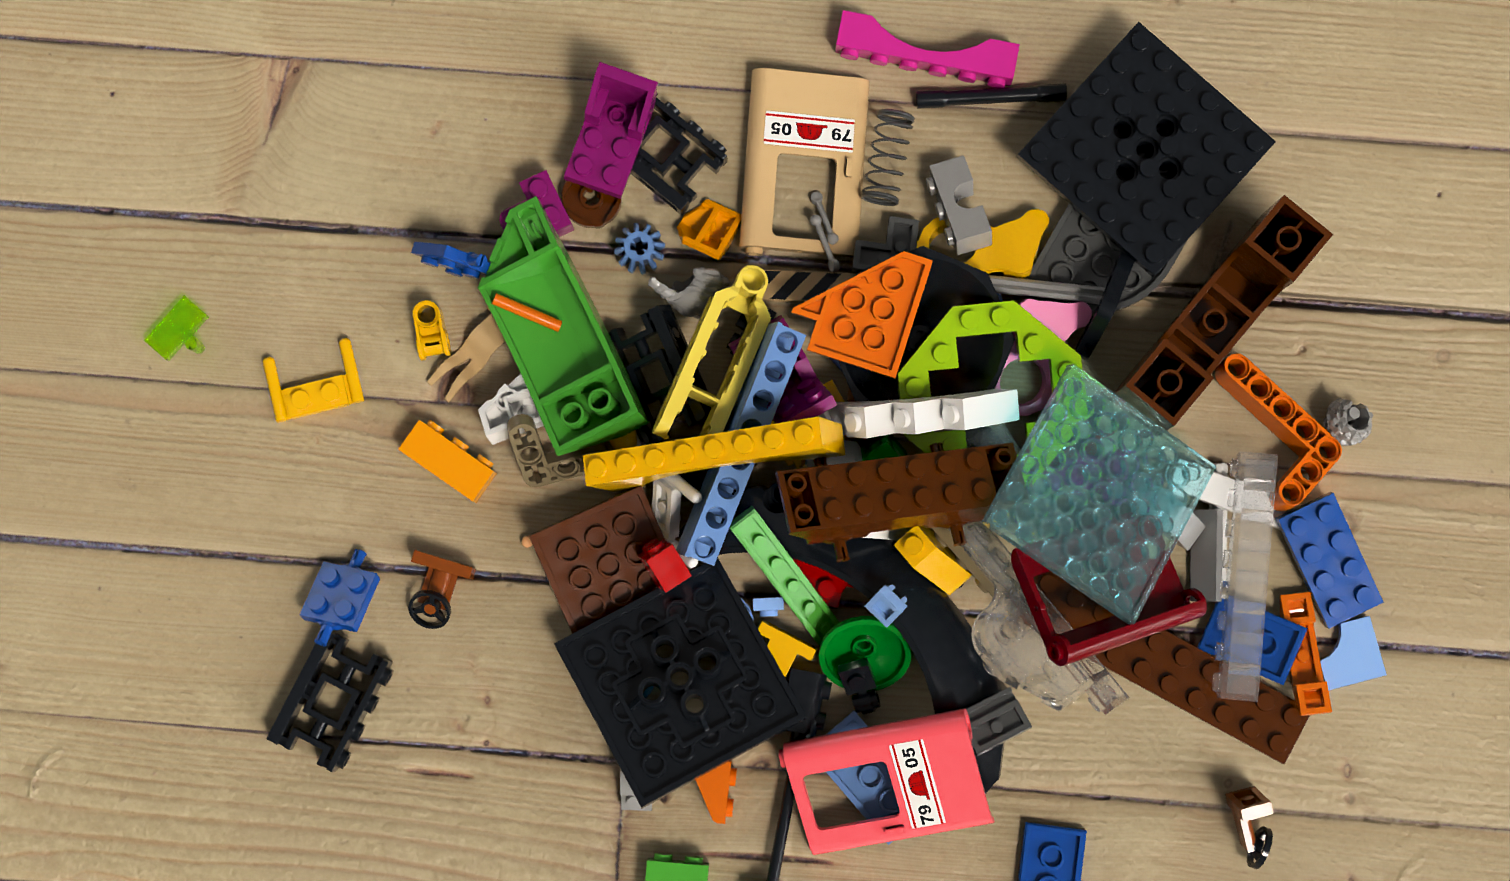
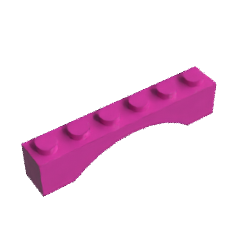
[835,10,1020,88]

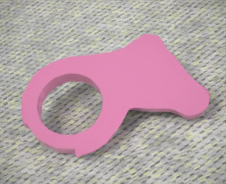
[995,299,1092,416]

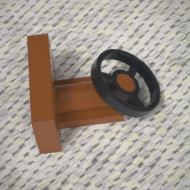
[408,550,476,629]
[1225,786,1274,869]

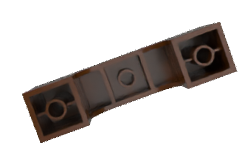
[1109,195,1333,437]

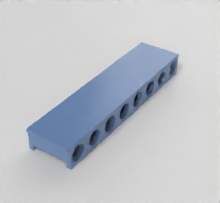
[676,322,806,566]

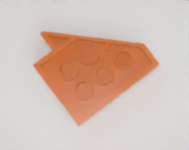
[791,251,933,379]

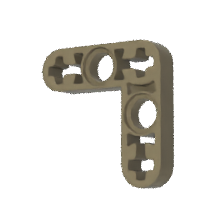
[507,414,608,487]

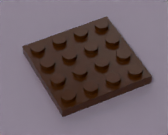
[528,486,665,634]

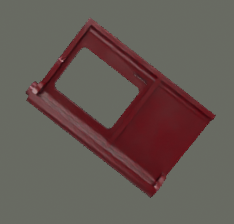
[1011,511,1207,666]

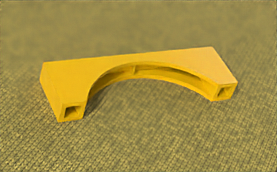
[583,416,845,492]

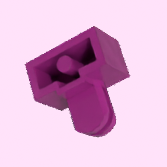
[499,170,574,237]

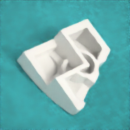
[478,373,544,445]

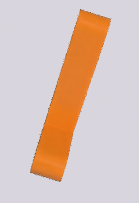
[1215,353,1342,512]

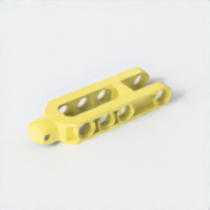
[652,265,771,440]

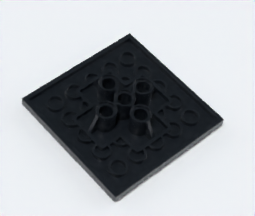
[1016,22,1276,277]
[554,557,807,809]

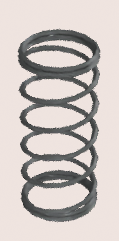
[861,109,915,206]

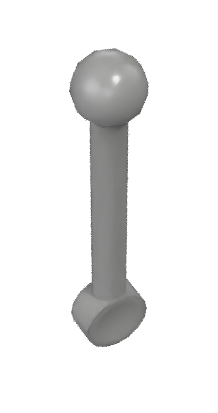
[811,192,839,245]
[810,215,840,272]

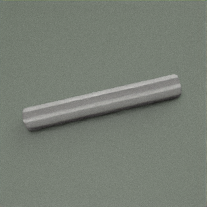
[989,275,1105,304]

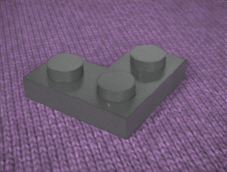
[852,216,919,273]

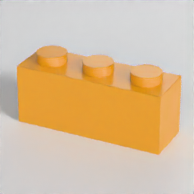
[398,420,497,503]

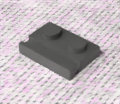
[966,687,1032,757]

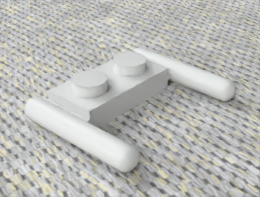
[652,474,702,568]

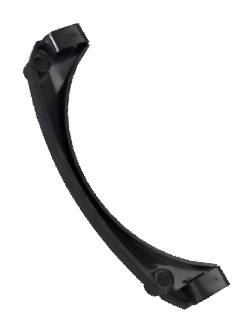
[677,482,1007,794]

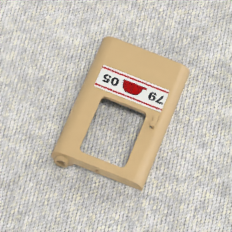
[739,68,870,258]

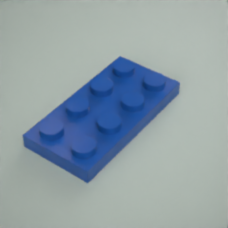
[1275,492,1384,629]

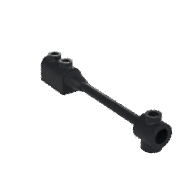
[766,668,832,881]

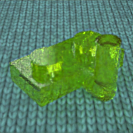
[144,295,209,361]

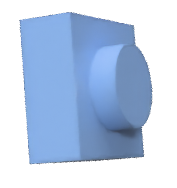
[753,597,784,617]

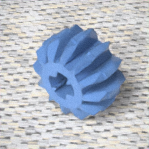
[614,223,665,275]

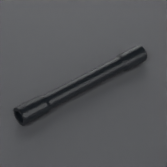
[916,83,1067,109]

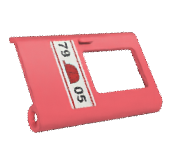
[779,708,995,855]

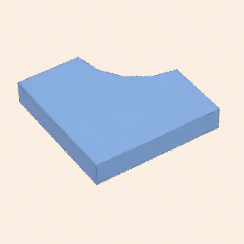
[1320,616,1387,691]

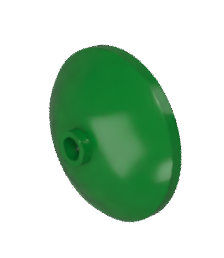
[819,616,911,691]

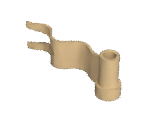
[427,307,505,402]

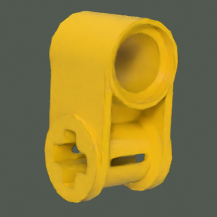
[413,300,451,361]

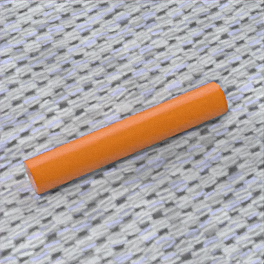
[491,293,562,332]

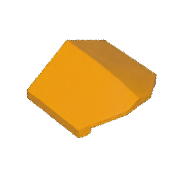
[677,199,742,260]

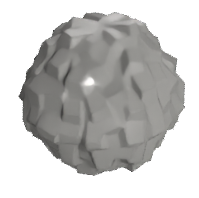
[1324,398,1373,446]

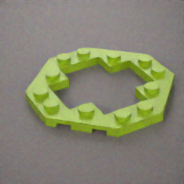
[897,300,1087,485]

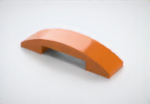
[1279,592,1332,716]

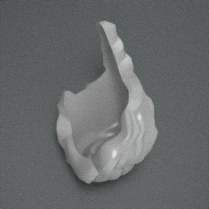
[648,267,731,319]

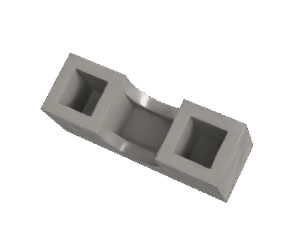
[926,155,992,255]

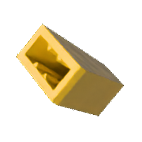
[894,526,972,595]

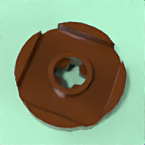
[562,180,622,229]

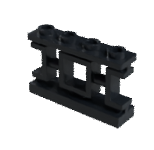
[631,93,728,216]
[608,304,711,445]
[266,631,394,772]

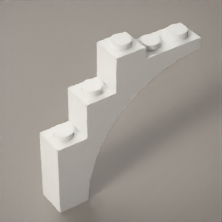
[817,389,1020,438]

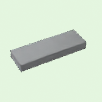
[1190,509,1223,602]

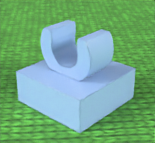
[865,585,908,628]

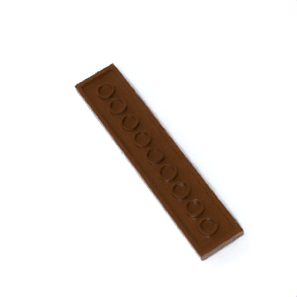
[1012,570,1310,764]

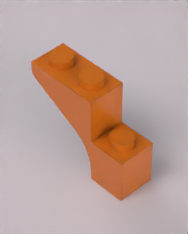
[696,761,737,824]

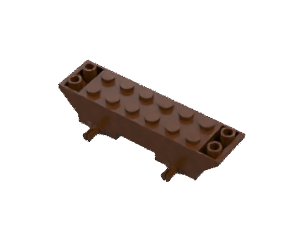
[775,442,1028,562]

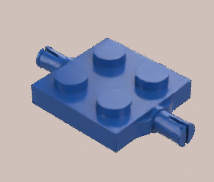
[411,241,491,279]
[299,549,380,646]

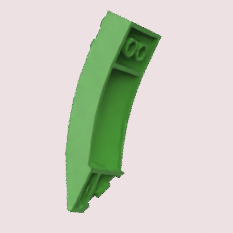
[478,196,649,456]

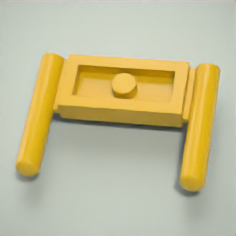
[263,338,365,423]

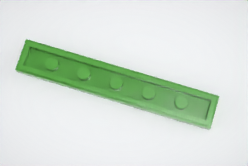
[729,506,840,647]

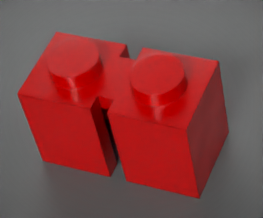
[637,538,692,593]

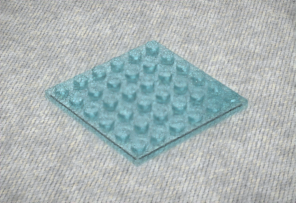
[981,364,1216,625]

